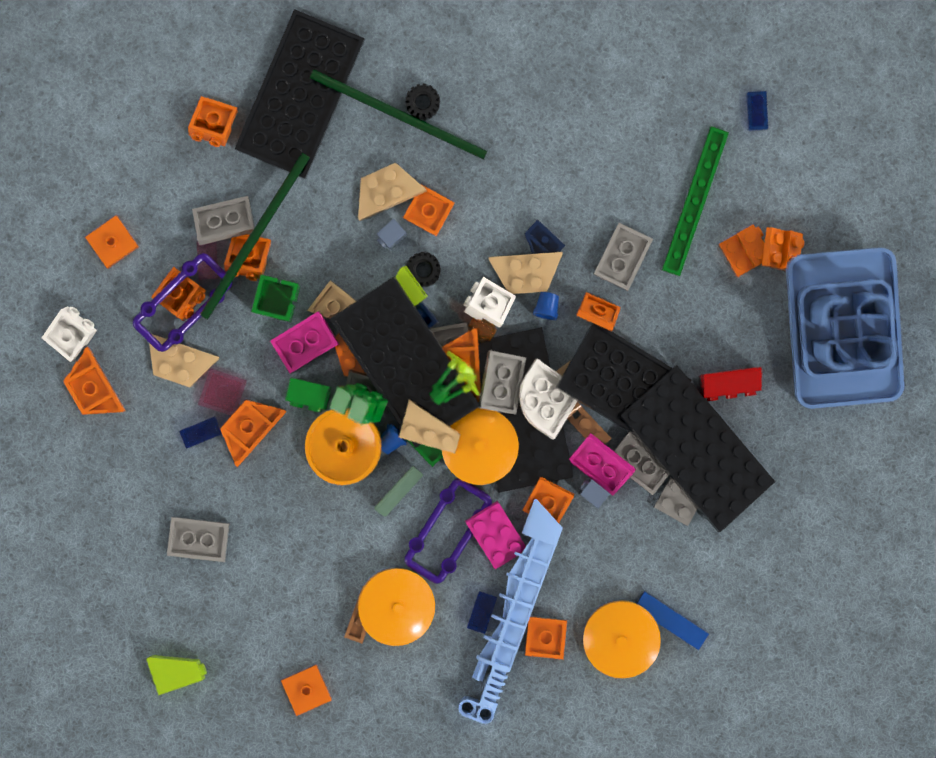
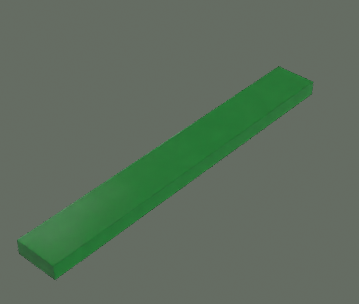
[661,126,729,277]

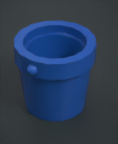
[533,292,559,320]
[380,423,407,455]

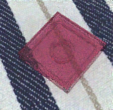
[198,368,247,416]

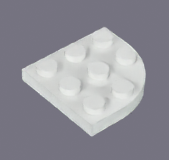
[519,359,577,439]

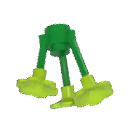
[429,351,480,405]

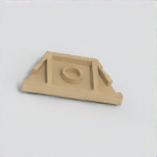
[358,163,427,221]
[489,252,563,294]
[149,334,220,388]

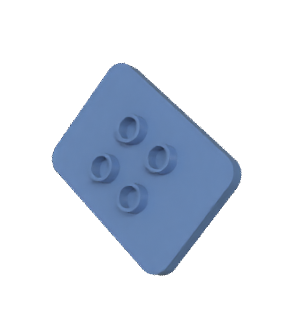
[786,247,904,409]

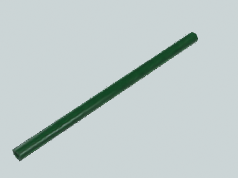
[310,70,487,160]
[200,153,310,320]

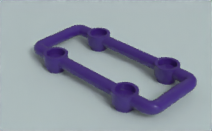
[132,253,233,352]
[404,478,492,584]

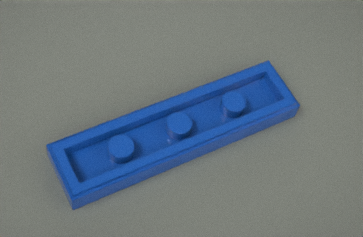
[636,591,709,650]

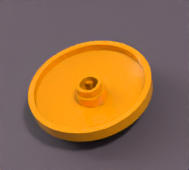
[305,408,381,485]
[442,408,519,485]
[358,568,435,646]
[583,601,661,678]

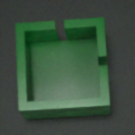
[251,275,300,323]
[286,378,332,412]
[330,383,388,425]

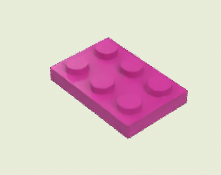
[270,311,339,373]
[569,433,636,496]
[465,501,526,570]

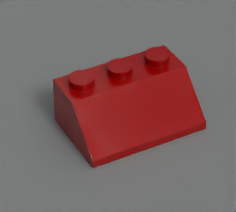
[699,367,762,401]

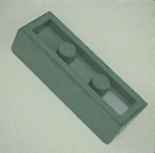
[374,466,423,517]

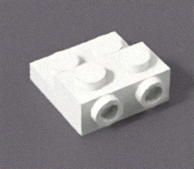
[463,277,516,328]
[42,306,97,362]

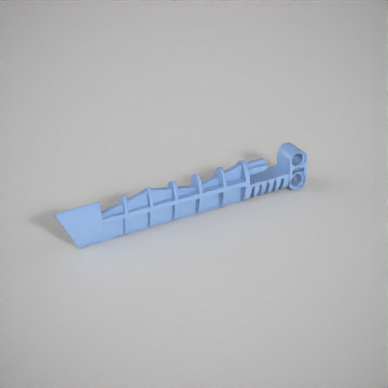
[458,499,563,724]

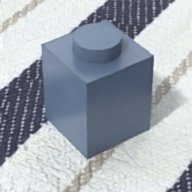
[376,219,407,249]
[579,479,610,508]

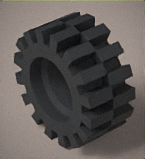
[405,84,440,120]
[407,252,441,287]

